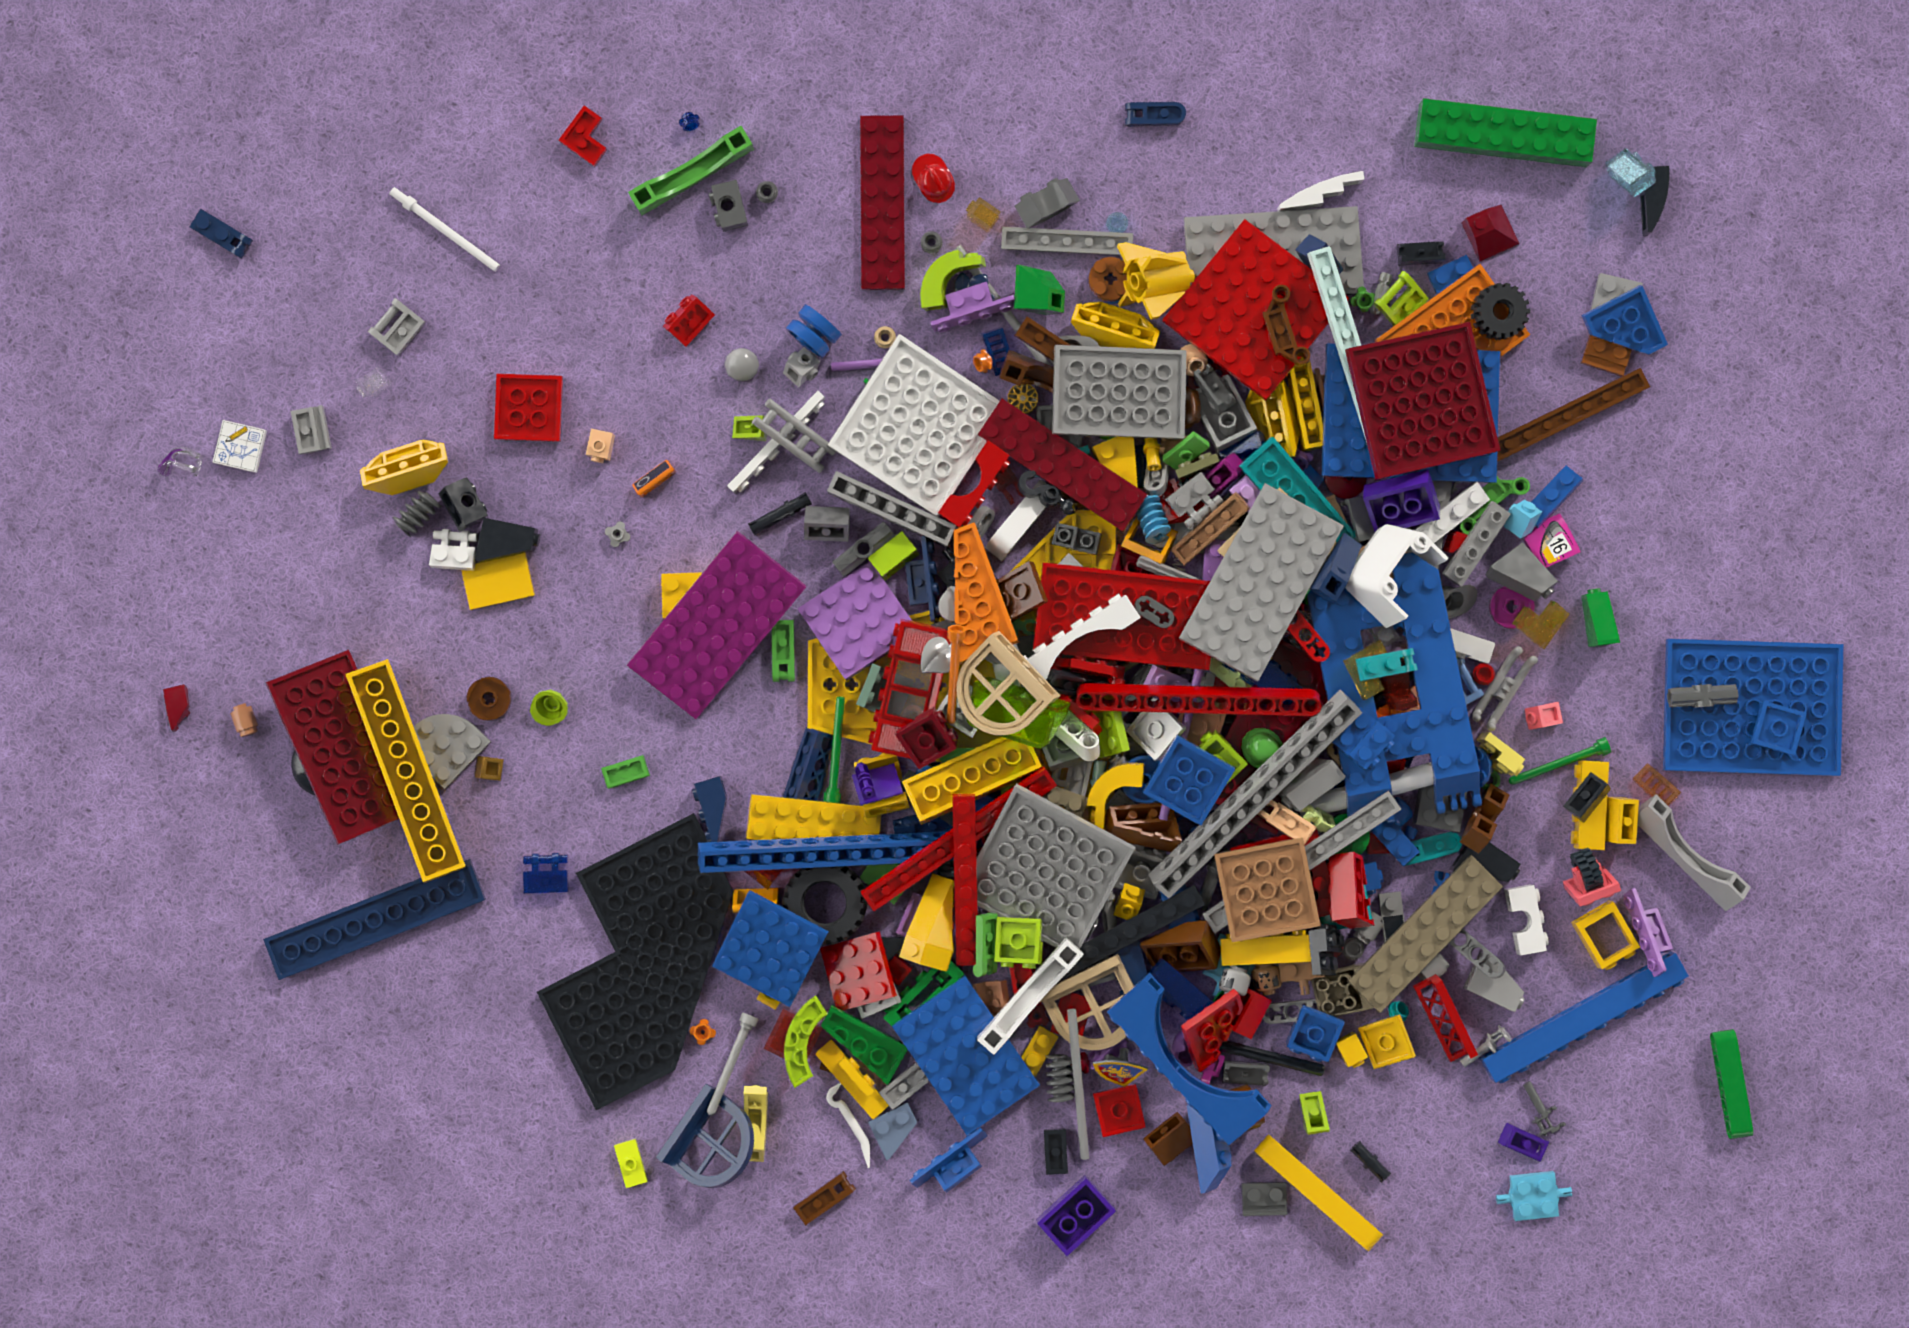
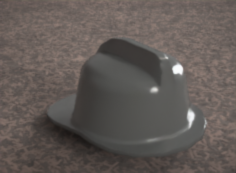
[1442,585,1477,619]

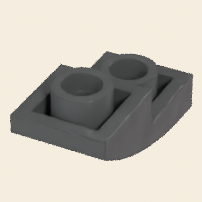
[1052,523,1102,555]

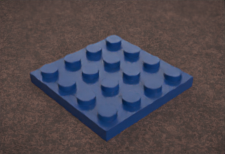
[712,890,829,1007]

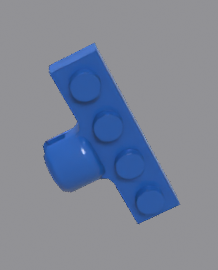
[1370,797,1420,867]

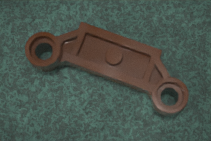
[1262,285,1310,367]

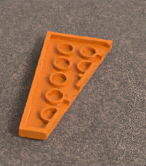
[954,522,1019,666]

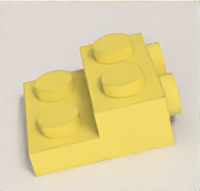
[1476,732,1525,776]

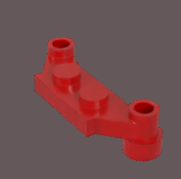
[1049,654,1125,684]

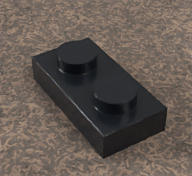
[1043,1128,1068,1175]

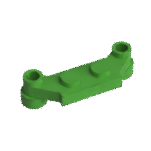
[1459,476,1530,535]

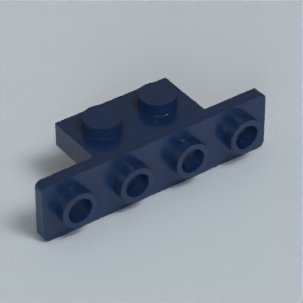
[905,535,942,623]

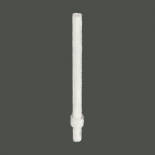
[390,187,500,272]

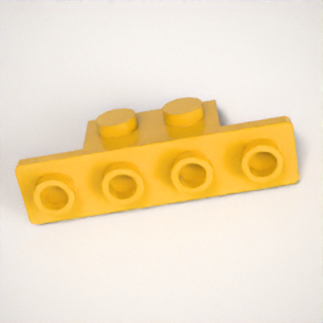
[816,1040,889,1119]

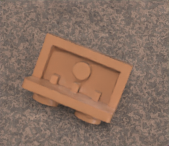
[973,980,1009,1017]

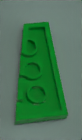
[821,1005,908,1085]

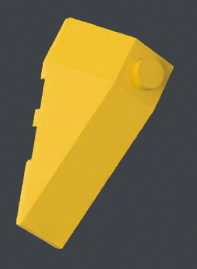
[899,874,954,972]

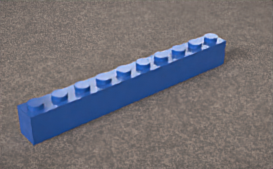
[1479,952,1689,1084]

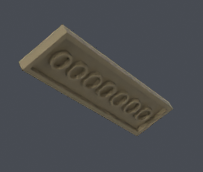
[1347,855,1503,1013]

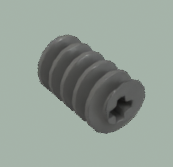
[392,491,442,538]
[1046,1054,1075,1102]

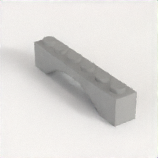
[1637,794,1751,911]

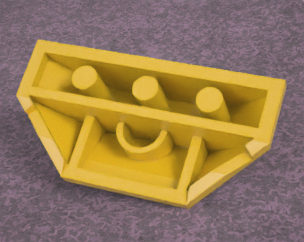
[1071,301,1160,349]
[1245,380,1300,457]
[360,440,448,496]

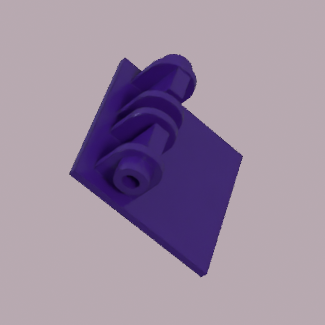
[852,762,903,806]

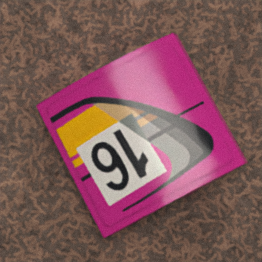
[1523,513,1581,568]

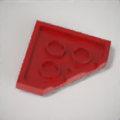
[1181,989,1243,1072]

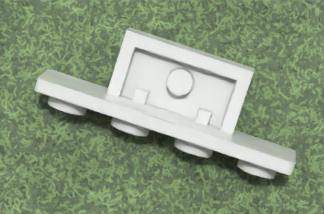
[1451,629,1495,663]

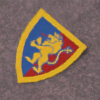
[1093,1048,1148,1086]

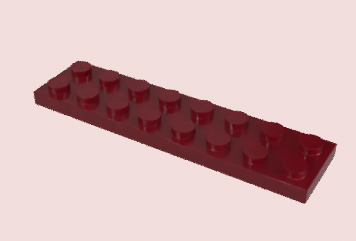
[860,115,905,290]
[977,398,1148,532]

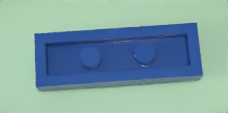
[1531,465,1583,528]

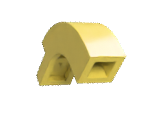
[744,1085,768,1162]

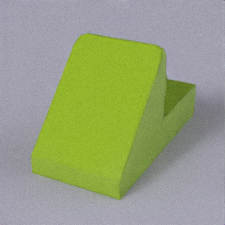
[1299,1091,1330,1135]

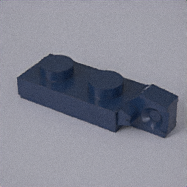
[893,815,953,834]

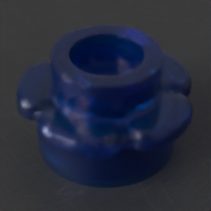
[679,112,700,132]

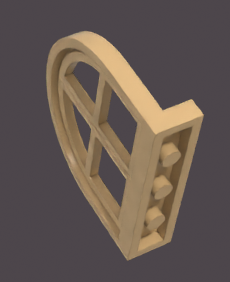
[956,631,1060,735]
[1040,954,1134,1050]

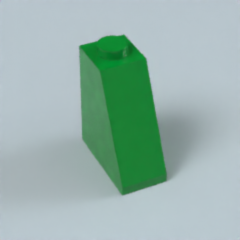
[1581,588,1620,647]

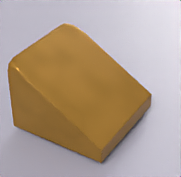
[475,756,504,781]

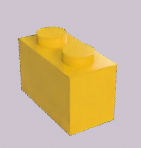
[1605,797,1639,844]

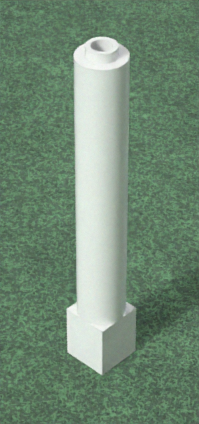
[1300,762,1434,823]

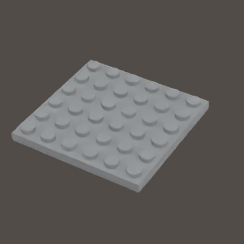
[977,784,1135,949]

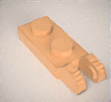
[1257,800,1316,846]

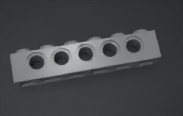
[827,471,956,548]

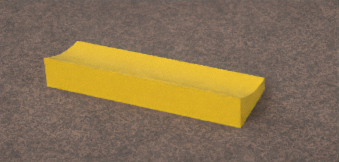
[902,729,1042,825]

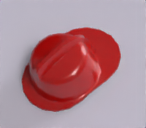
[912,153,955,203]

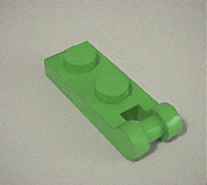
[772,620,795,682]
[973,913,998,977]

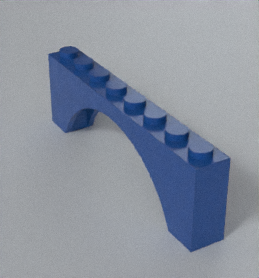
[1107,973,1272,1145]

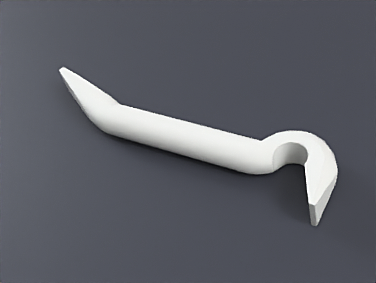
[826,1083,870,1168]

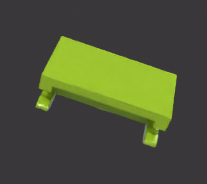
[868,531,919,581]

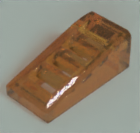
[1632,763,1681,807]

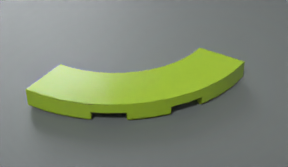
[784,995,827,1088]

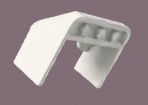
[1345,524,1448,628]

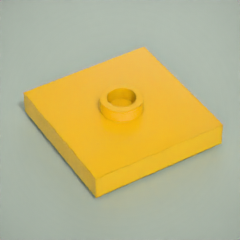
[1358,1014,1416,1069]

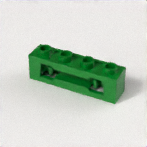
[883,959,965,1026]

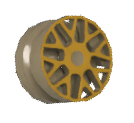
[1007,384,1038,414]

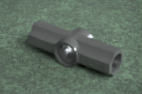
[832,521,895,577]
[1667,684,1738,708]

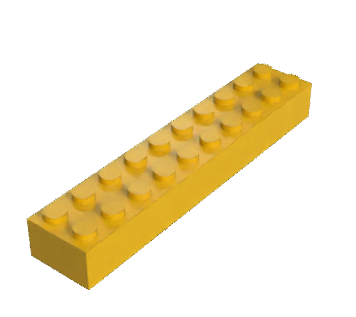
[346,659,466,883]

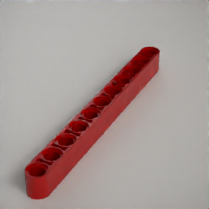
[1076,683,1321,716]

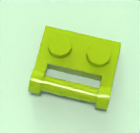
[1373,271,1429,326]

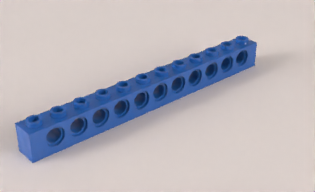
[698,831,954,873]

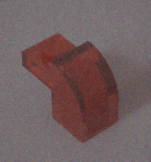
[1381,665,1418,711]

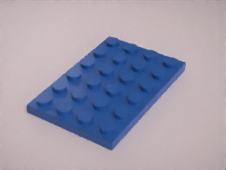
[892,975,1040,1135]

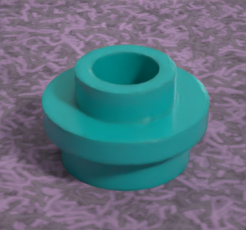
[1388,1001,1409,1022]

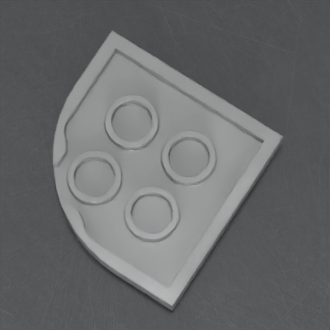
[414,714,491,789]

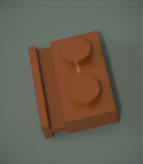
[1581,335,1632,377]

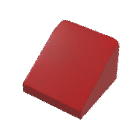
[1443,530,1468,553]

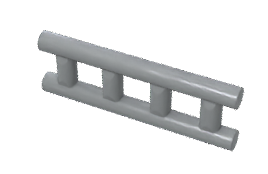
[752,399,836,473]

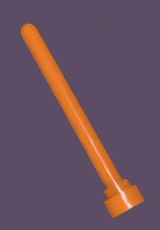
[947,625,966,724]

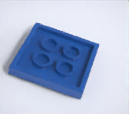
[1143,735,1235,826]

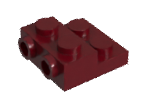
[895,707,959,769]

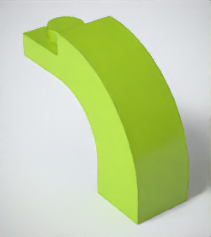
[920,250,986,311]

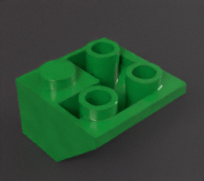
[1014,265,1065,315]

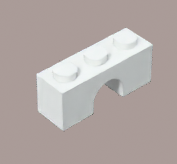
[1504,884,1549,955]

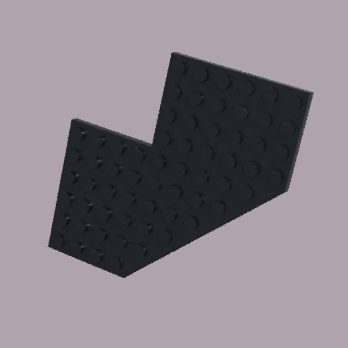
[537,813,734,1110]

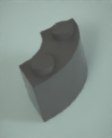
[1015,178,1080,229]

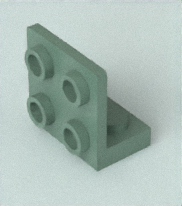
[856,664,914,716]

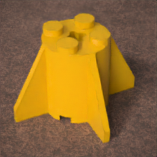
[1117,242,1195,320]

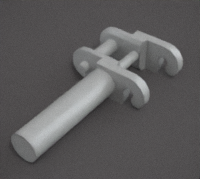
[1460,1025,1512,1068]

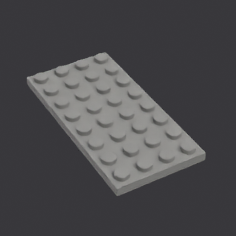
[1183,206,1364,295]
[1179,483,1344,682]

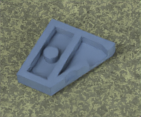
[868,1102,917,1160]

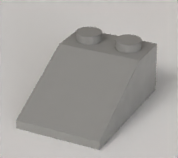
[1196,374,1258,457]

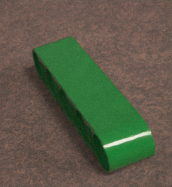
[1710,1029,1754,1140]

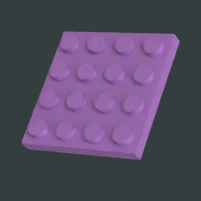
[798,561,912,681]

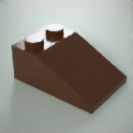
[1140,921,1221,973]

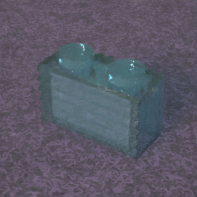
[1605,148,1656,197]

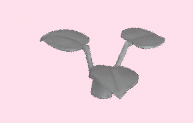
[921,586,1020,673]

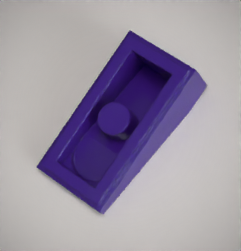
[1498,1123,1549,1162]

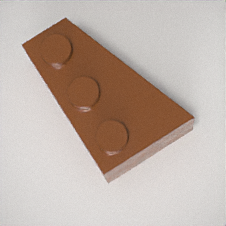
[1105,802,1182,852]

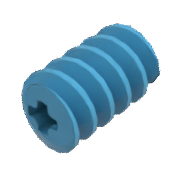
[1136,495,1171,544]

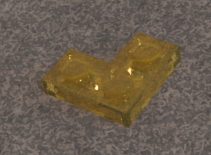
[1512,600,1569,649]
[1343,640,1387,700]

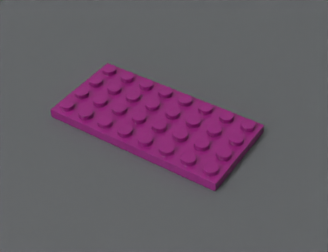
[627,531,806,719]

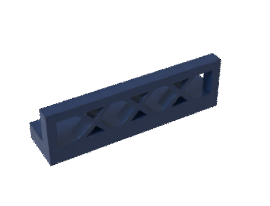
[783,727,833,801]

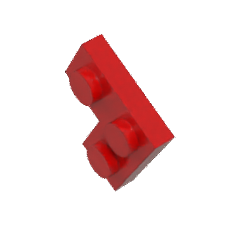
[559,105,607,167]

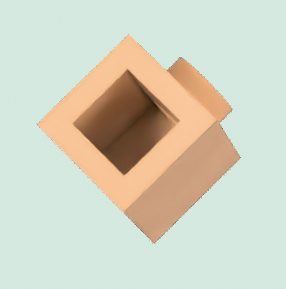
[586,429,615,463]

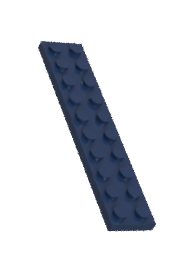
[263,859,486,980]

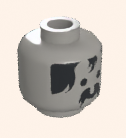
[1219,965,1251,996]

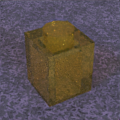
[966,197,1001,233]

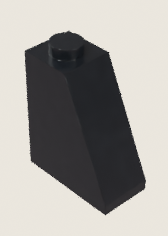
[475,518,541,562]
[1449,842,1521,882]

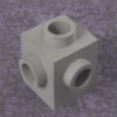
[783,347,820,387]

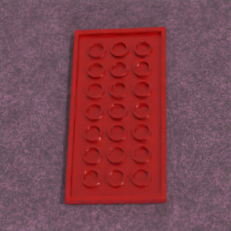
[1033,562,1211,670]

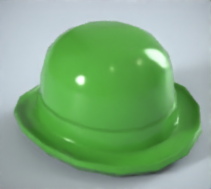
[1241,728,1283,769]

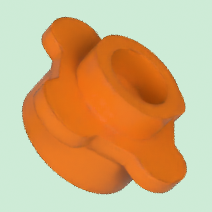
[973,349,992,373]
[690,1019,716,1045]

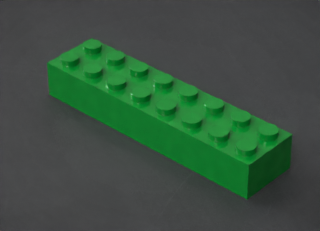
[1414,98,1597,168]

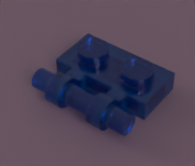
[523,853,569,894]

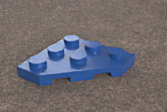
[1581,285,1668,355]

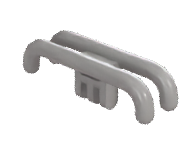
[1472,646,1538,731]

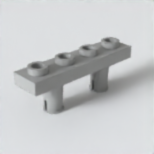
[1442,501,1511,587]

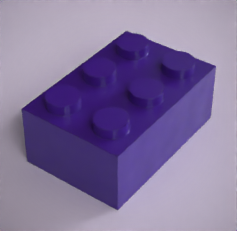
[1363,469,1440,532]
[1036,1175,1116,1256]

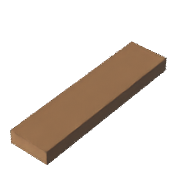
[1170,492,1250,566]

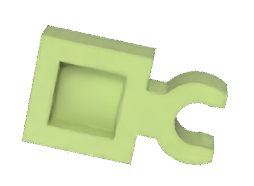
[1301,804,1335,833]

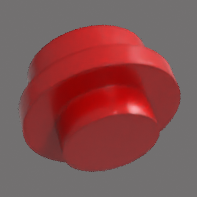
[1472,663,1495,685]

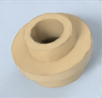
[874,326,896,349]

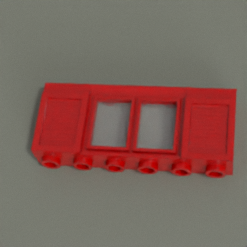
[868,619,951,759]

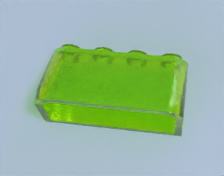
[966,677,1070,748]

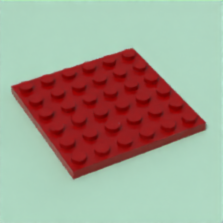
[1162,219,1349,401]

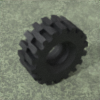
[1471,283,1530,340]

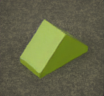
[732,415,767,441]

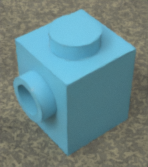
[1503,500,1542,539]

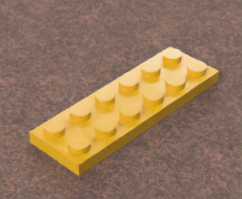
[746,794,881,840]

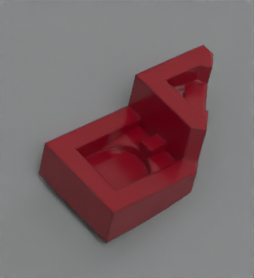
[163,684,190,732]

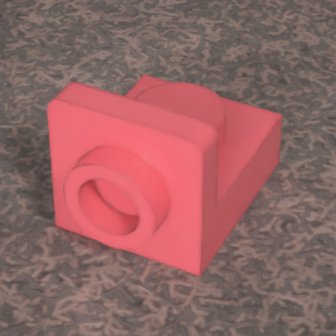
[1525,702,1563,730]

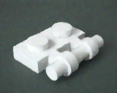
[429,529,478,571]

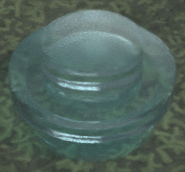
[1106,212,1128,233]

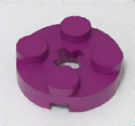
[1489,586,1535,629]

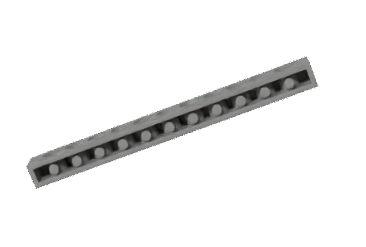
[1149,689,1362,898]

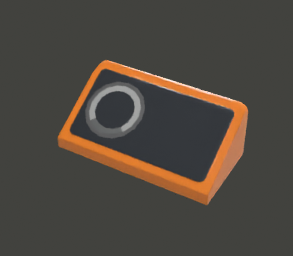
[632,460,676,498]

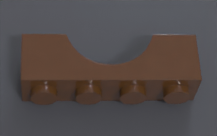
[999,350,1054,393]

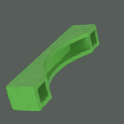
[628,126,754,216]

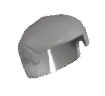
[724,348,759,381]

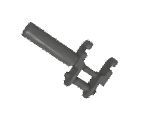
[1523,1081,1566,1136]

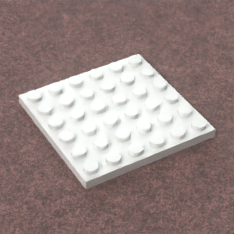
[828,334,1000,517]

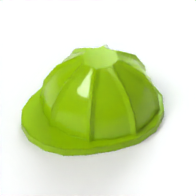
[530,689,568,726]

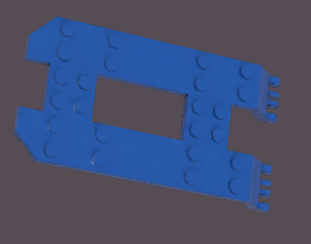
[1306,552,1482,826]

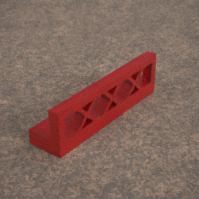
[1413,974,1478,1062]

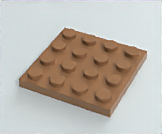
[1214,837,1320,942]

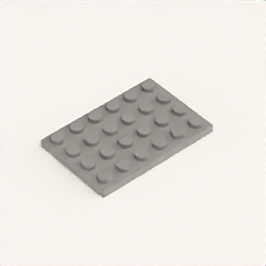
[1052,345,1187,439]

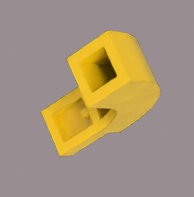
[1087,763,1144,829]

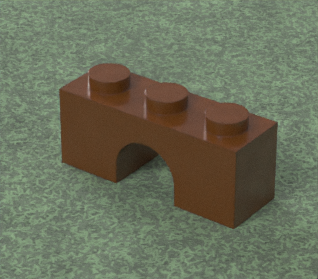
[1460,784,1510,853]

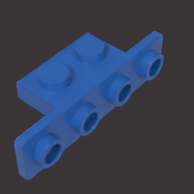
[909,1128,988,1193]

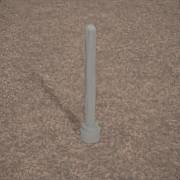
[707,1012,758,1115]

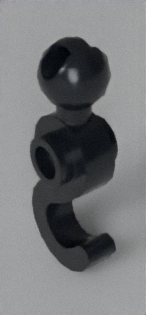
[1017,471,1078,515]

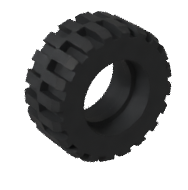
[782,866,867,946]

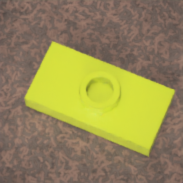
[614,1138,648,1188]

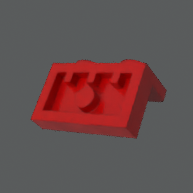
[663,294,715,347]

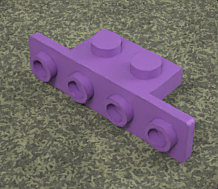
[930,282,1015,333]
[1623,888,1673,977]

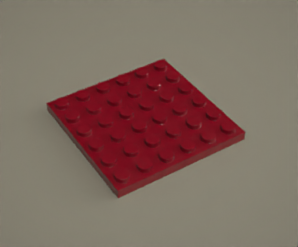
[1345,322,1501,480]

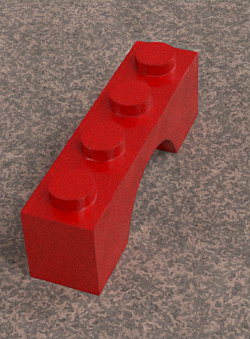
[938,440,1011,528]

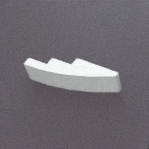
[1277,171,1364,211]

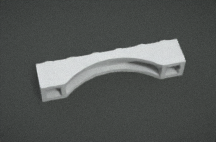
[1024,594,1141,691]
[977,937,1084,1055]

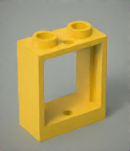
[1571,900,1640,970]

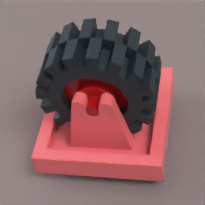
[1563,847,1621,907]

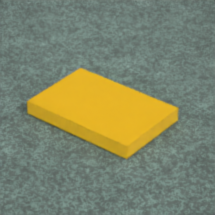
[461,553,535,610]

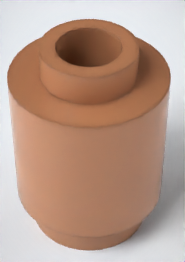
[230,703,258,737]

